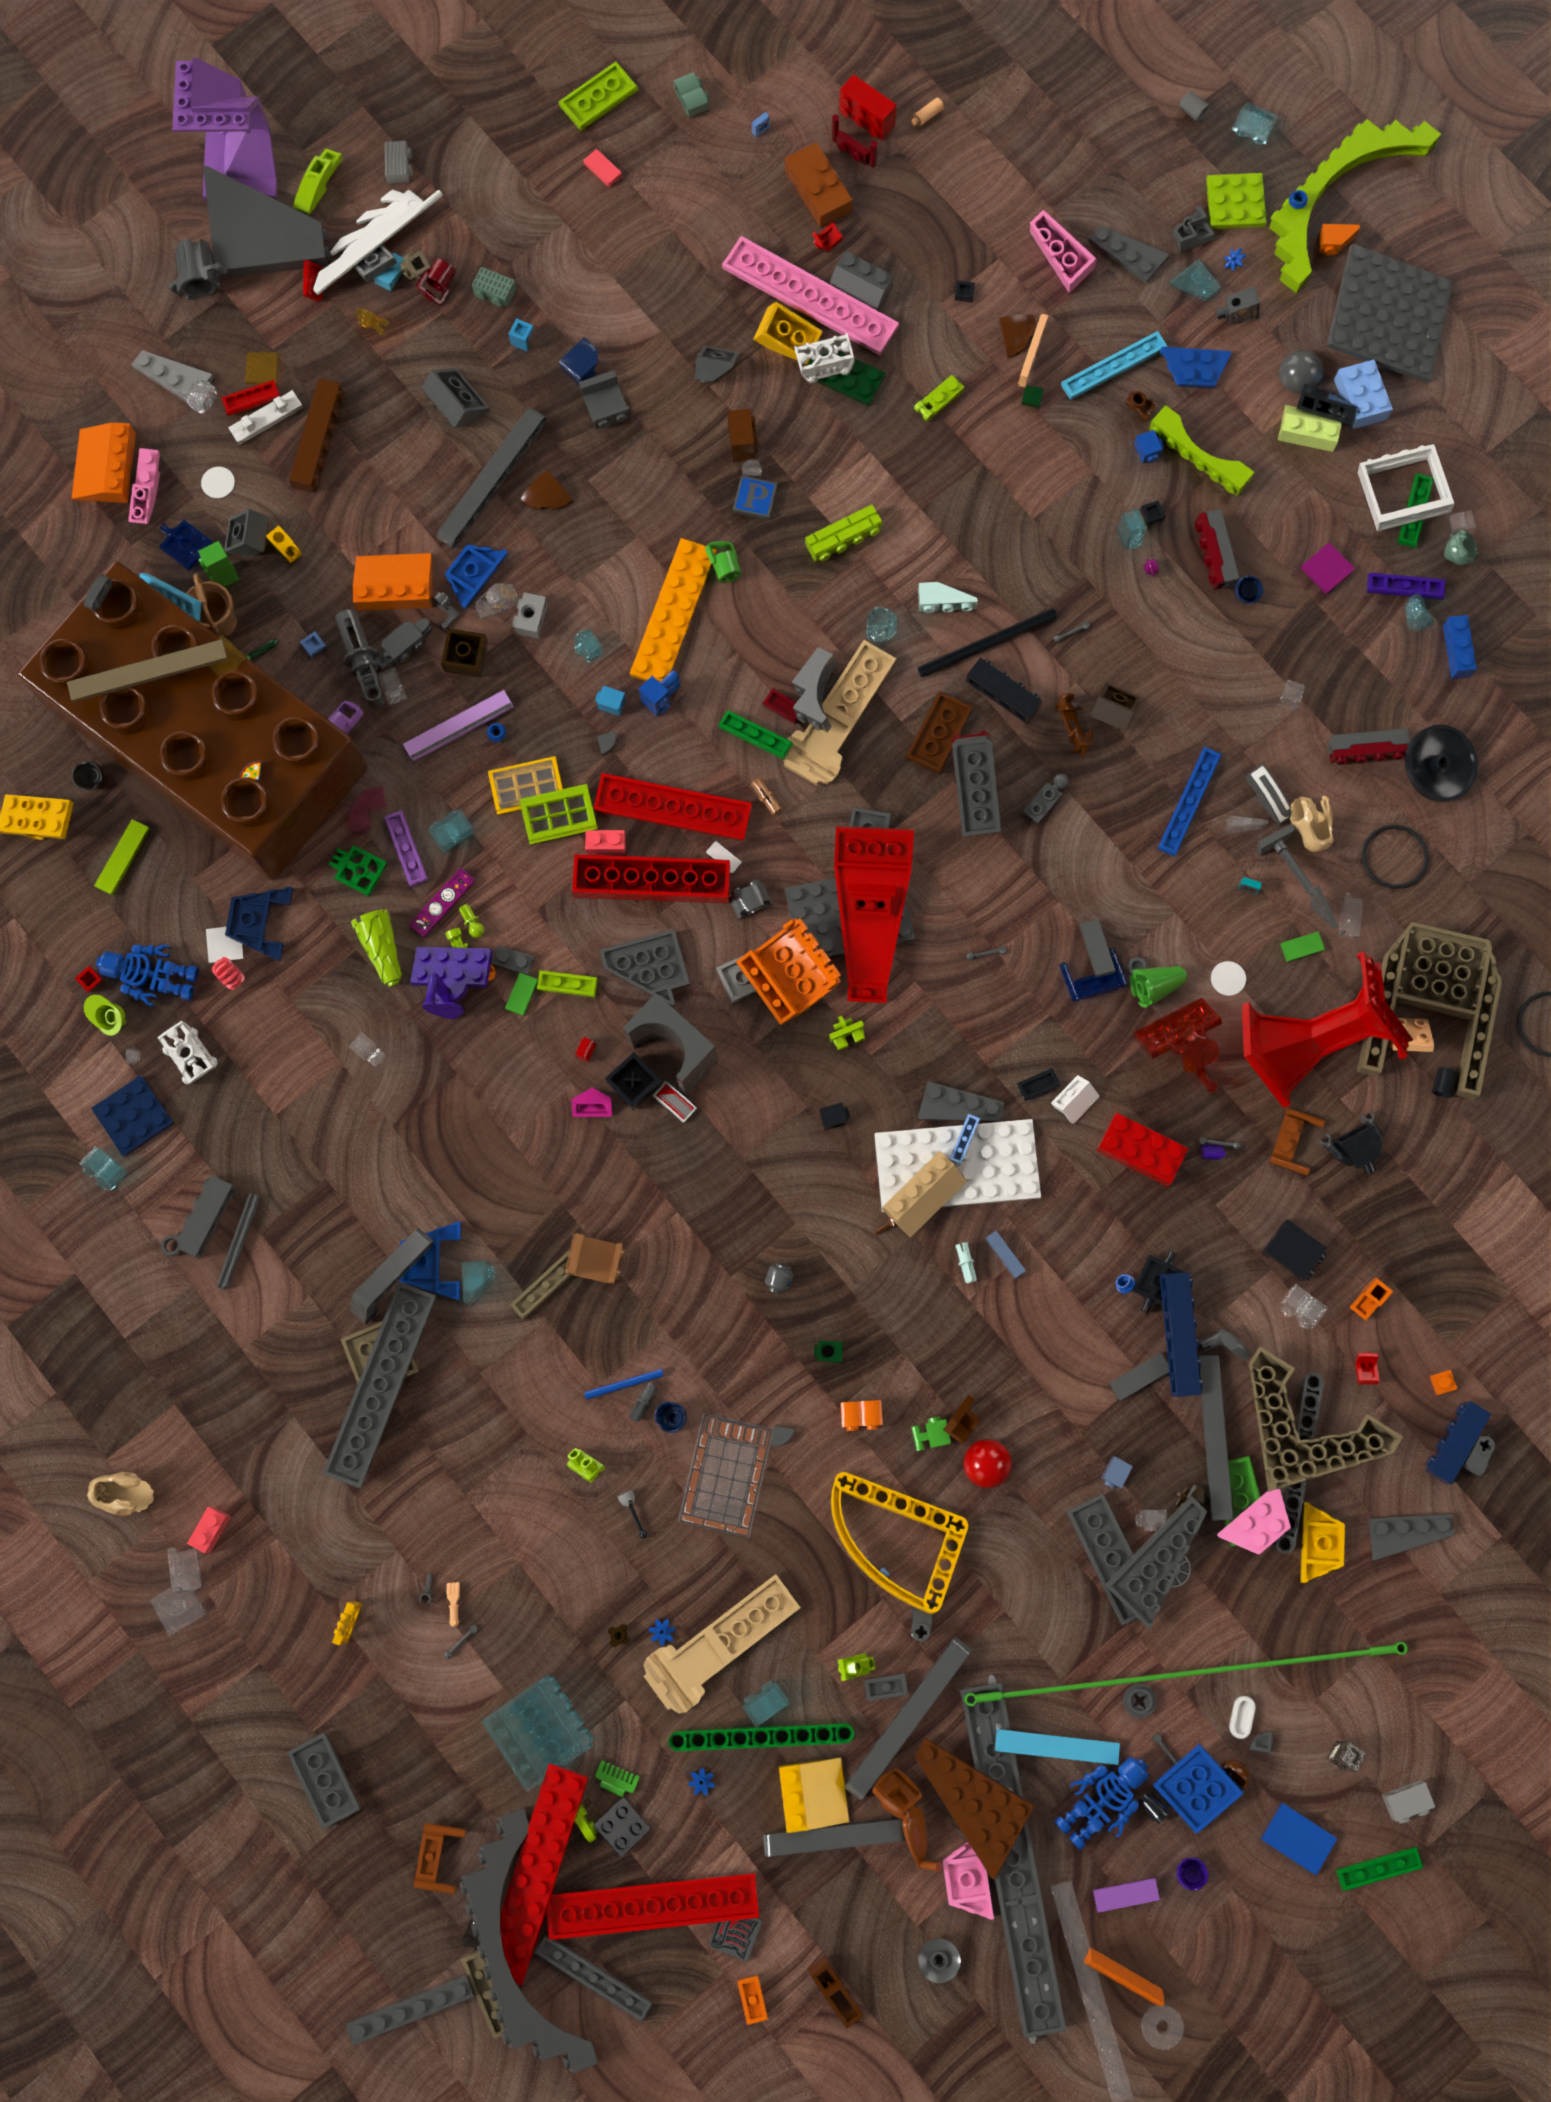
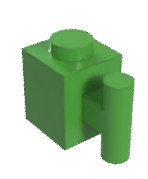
[911,1417,951,1451]

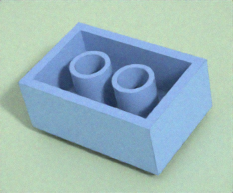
[1334,360,1393,429]

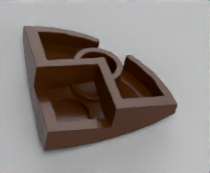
[999,314,1035,358]
[520,469,573,510]

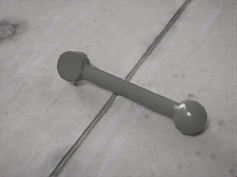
[1054,621,1090,643]
[967,946,1007,960]
[1199,1137,1241,1149]
[444,1625,478,1659]
[1153,1734,1178,1764]

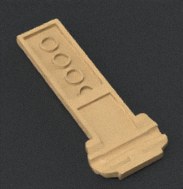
[783,640,896,786]
[643,1574,801,1714]

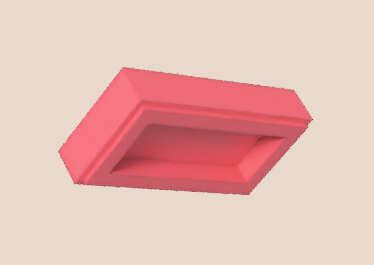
[583,149,622,187]

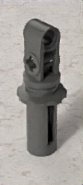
[335,609,384,708]

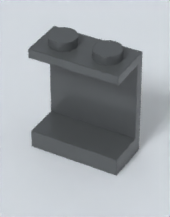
[579,370,630,429]

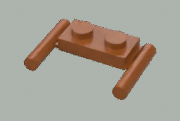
[1269,1107,1325,1176]
[413,1823,466,1895]

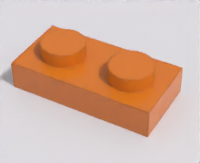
[737,1975,768,2025]

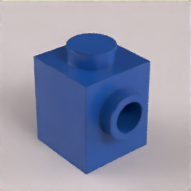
[1134,430,1163,464]

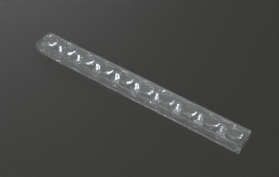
[1050,1880,1133,2102]

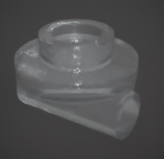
[742,459,762,476]

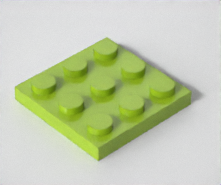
[1206,173,1266,229]

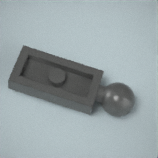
[1023,774,1069,825]

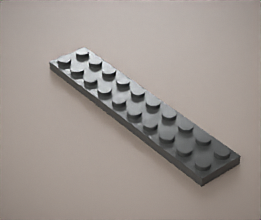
[323,1282,437,1488]

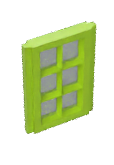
[519,784,598,845]

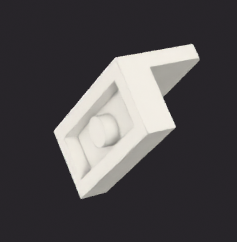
[1051,1075,1099,1124]

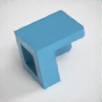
[509,318,534,351]

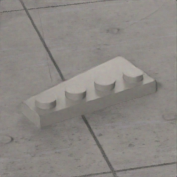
[131,350,214,406]

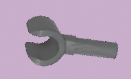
[419,1574,433,1604]

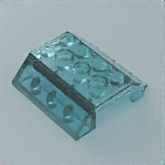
[481,1674,595,1792]

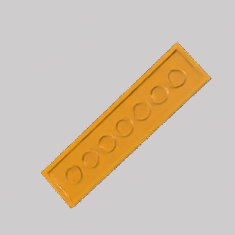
[630,538,717,681]

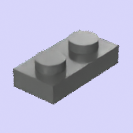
[491,945,535,976]
[864,1673,908,1701]

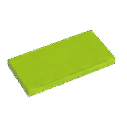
[559,62,638,131]

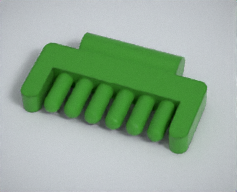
[595,1760,639,1797]

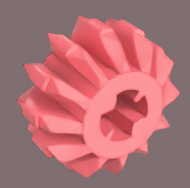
[212,957,245,990]

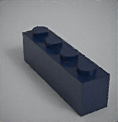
[1425,1401,1491,1485]

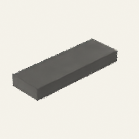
[1079,919,1115,978]
[1109,1353,1169,1401]

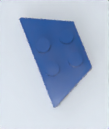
[1160,347,1231,389]
[445,545,508,610]

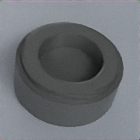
[1127,957,1147,976]

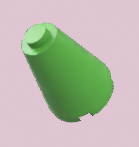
[1130,966,1187,1008]

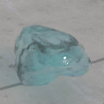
[1405,594,1434,631]

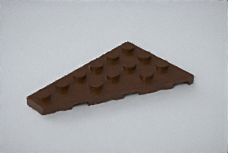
[915,1738,1035,1880]

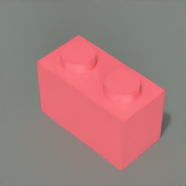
[585,830,626,856]
[187,1507,231,1553]

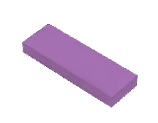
[1093,1877,1160,1912]

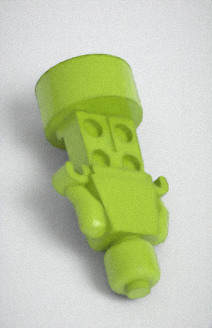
[445,927,468,948]

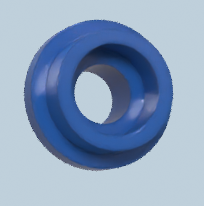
[1289,190,1308,209]
[487,723,506,742]
[1116,1274,1136,1294]

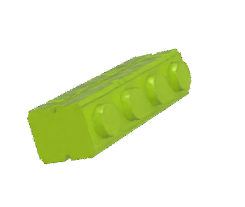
[805,504,882,562]

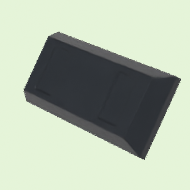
[1016,1068,1061,1101]

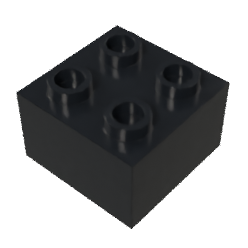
[605,1052,662,1111]

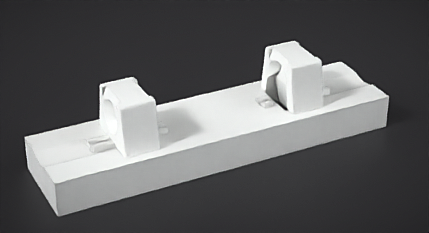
[228,390,303,445]

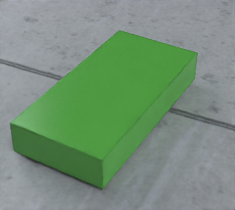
[1280,932,1325,962]
[505,973,538,1016]

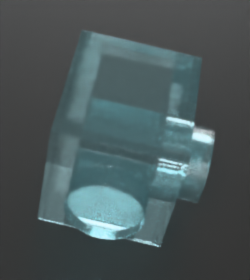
[573,628,603,663]

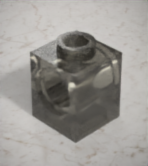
[1327,1741,1366,1772]

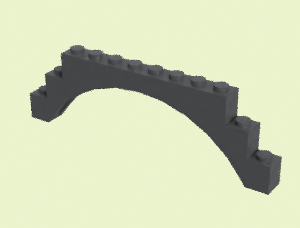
[459,1808,598,2073]

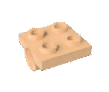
[1387,1018,1434,1052]

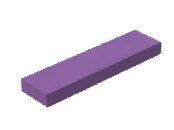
[384,810,429,888]

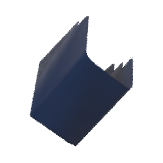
[559,337,599,386]

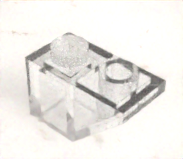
[474,583,519,619]

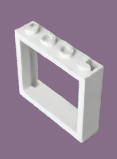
[1358,444,1454,531]

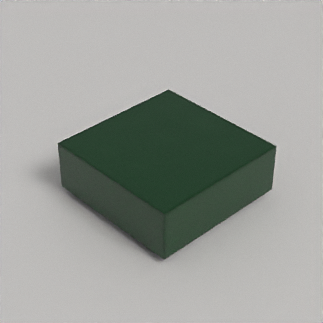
[1021,385,1044,408]

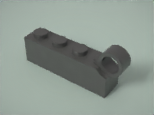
[161,1175,237,1259]

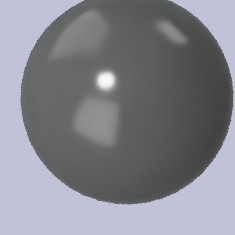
[1278,350,1323,394]

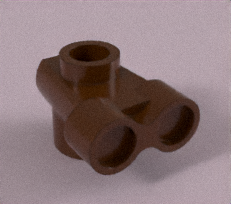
[1124,391,1157,421]

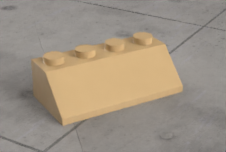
[882,1151,967,1238]

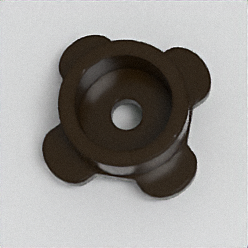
[608,1624,630,1647]

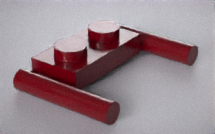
[832,115,878,168]

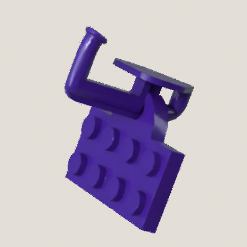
[410,947,493,1019]

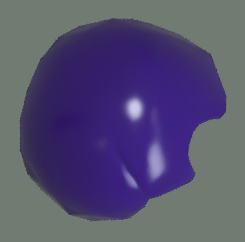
[1176,1857,1209,1891]

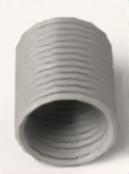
[1179,91,1209,122]

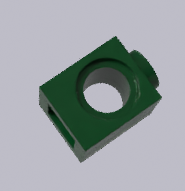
[814,1340,843,1364]

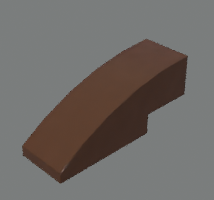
[807,1956,864,2029]

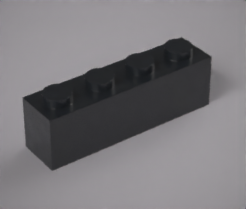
[966,657,1042,725]

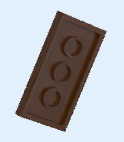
[905,691,974,775]

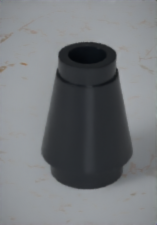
[1138,1792,1170,1824]

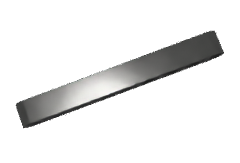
[437,407,547,549]
[1273,1373,1324,1553]
[844,1636,972,1801]

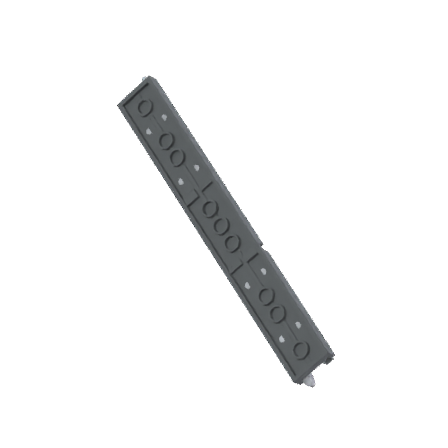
[960,1675,1066,2044]

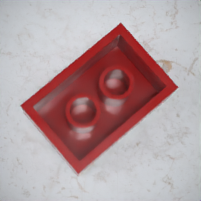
[839,74,897,141]

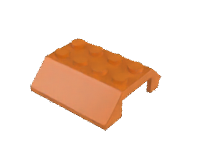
[736,918,841,1025]

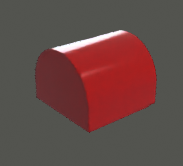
[74,965,103,993]
[575,1037,597,1062]

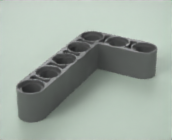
[350,1228,434,1324]

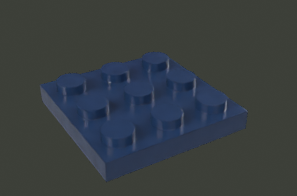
[91,1075,174,1157]

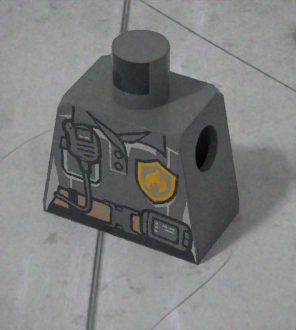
[1215,286,1260,325]

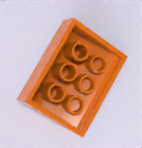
[71,423,136,503]
[353,553,433,611]

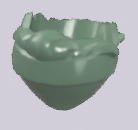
[1444,529,1479,566]

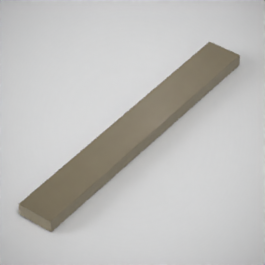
[67,639,228,703]

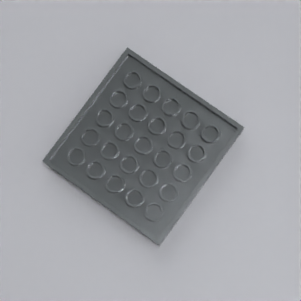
[1326,244,1453,383]

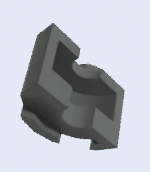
[729,879,774,920]

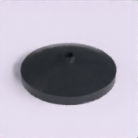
[1405,725,1478,802]

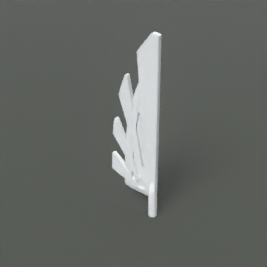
[313,190,443,294]

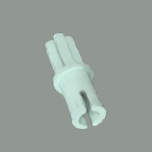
[955,1242,977,1283]

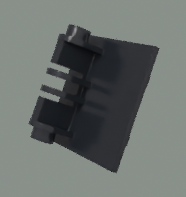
[593,1797,650,1858]

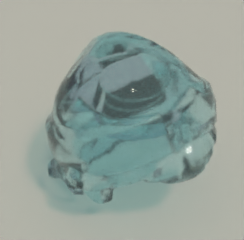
[866,606,898,643]

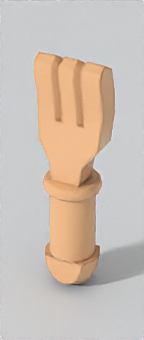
[447,1582,460,1628]

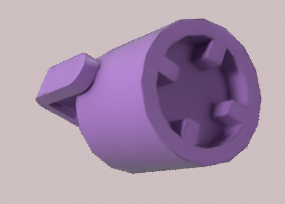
[328,701,364,734]

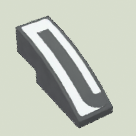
[1245,764,1292,826]

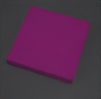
[1300,542,1355,595]

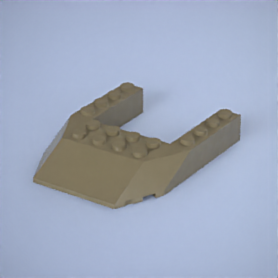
[1357,922,1502,1100]

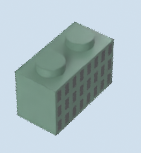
[472,267,517,308]

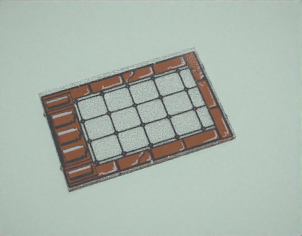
[678,1413,774,1538]

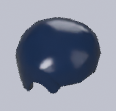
[1234,575,1263,604]
[654,1401,687,1433]

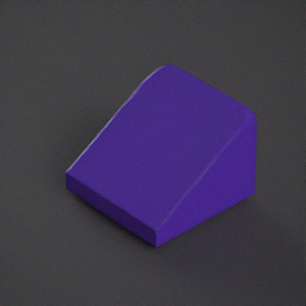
[1202,1145,1225,1160]

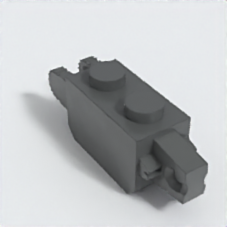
[374,618,432,670]

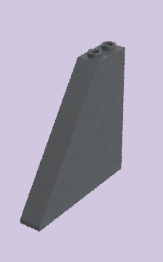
[203,166,330,279]

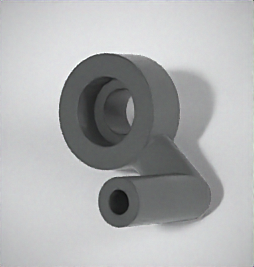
[431,592,459,631]

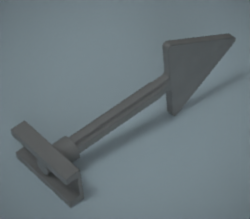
[1256,824,1338,929]

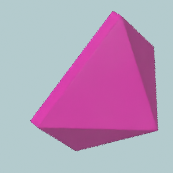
[571,1087,612,1117]

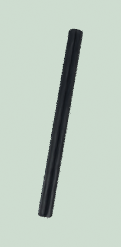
[917,608,1057,677]

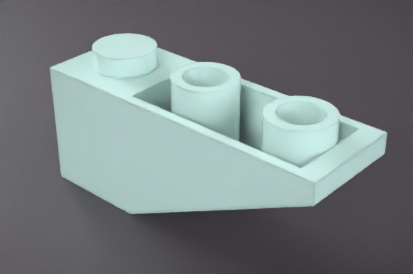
[918,582,977,613]

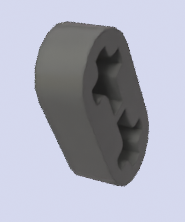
[84,574,112,612]

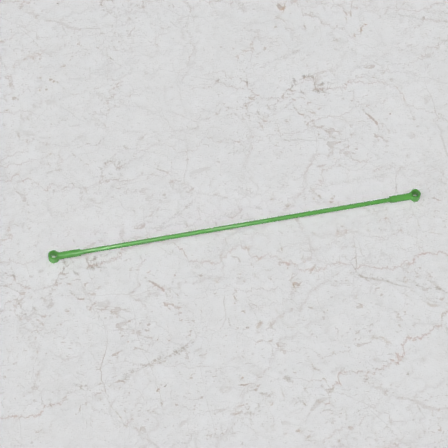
[964,1642,1408,1706]

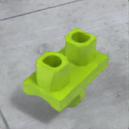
[829,1015,865,1051]
[566,1448,605,1483]
[838,1653,875,1681]

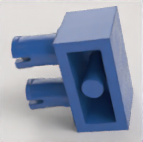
[639,670,681,717]

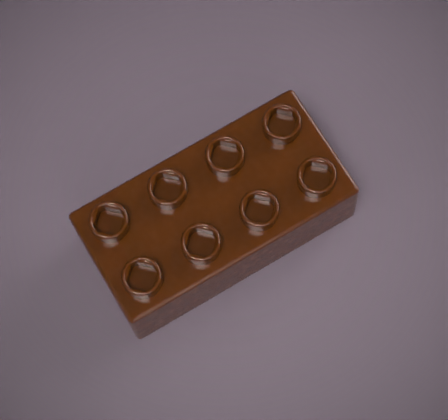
[17,561,368,880]

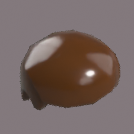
[1221,1760,1251,1790]

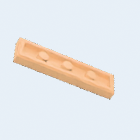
[1019,314,1048,387]

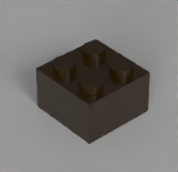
[441,628,488,678]

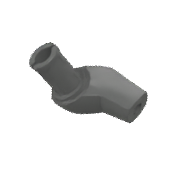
[1200,1329,1251,1361]

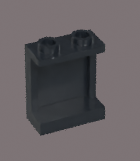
[1261,1219,1327,1282]

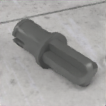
[629,1382,659,1422]

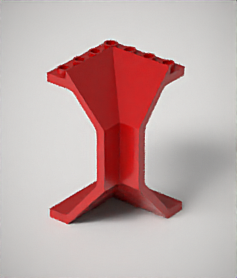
[1242,951,1413,1108]

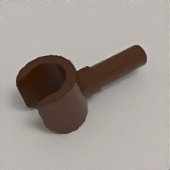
[875,1216,897,1235]

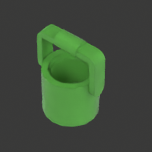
[705,541,742,583]

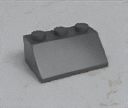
[829,251,894,311]
[422,368,490,428]

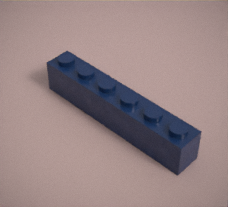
[1159,1272,1203,1397]

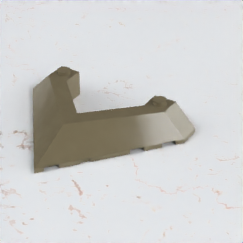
[1249,1347,1403,1492]

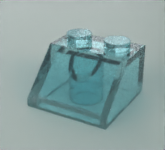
[1232,102,1280,145]
[462,1260,495,1306]

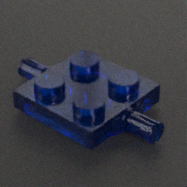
[159,519,213,571]

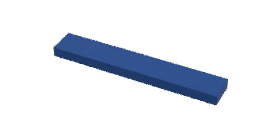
[1157,747,1222,857]

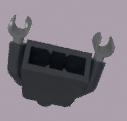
[1319,1112,1384,1174]

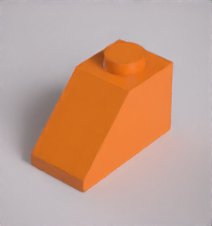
[1319,224,1360,255]

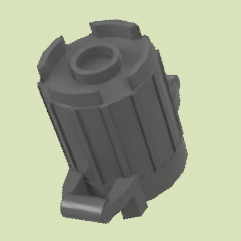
[168,239,227,300]

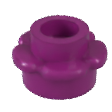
[1143,558,1159,577]

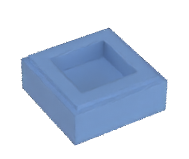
[752,112,770,137]
[300,631,327,658]

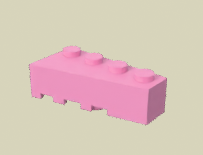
[1030,210,1096,294]

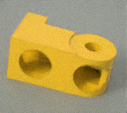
[266,526,302,564]

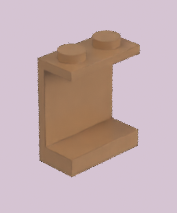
[565,1233,625,1284]

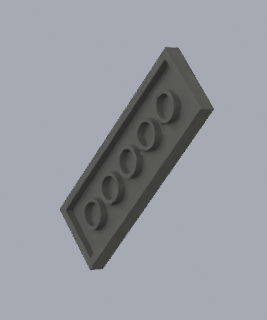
[1066,1494,1137,1626]

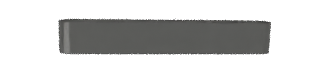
[763,1817,906,1857]

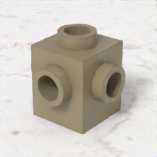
[400,251,430,280]

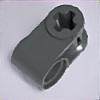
[1462,1436,1495,1477]
[911,1602,934,1642]

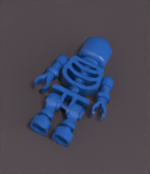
[96,944,200,1007]
[1054,1757,1149,1851]

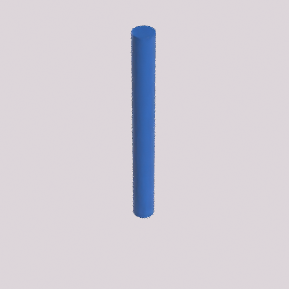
[584,1369,664,1400]

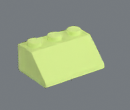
[1278,405,1341,452]

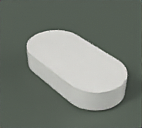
[1229,1696,1256,1739]

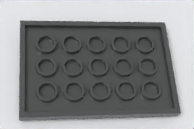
[785,878,915,958]

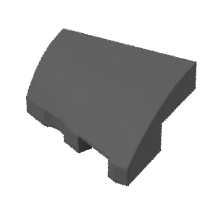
[1173,206,1215,253]

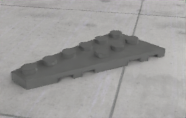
[1105,1496,1207,1630]

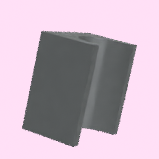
[623,993,718,1095]

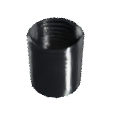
[1431,1067,1459,1098]

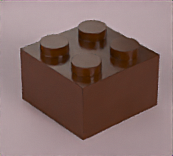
[727,409,758,462]

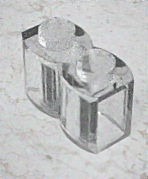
[1279,1284,1328,1329]

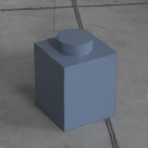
[1101,1456,1133,1490]

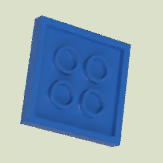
[1153,1743,1244,1834]

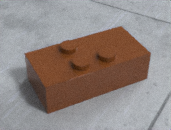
[785,142,853,228]

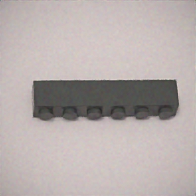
[346,1973,475,2045]

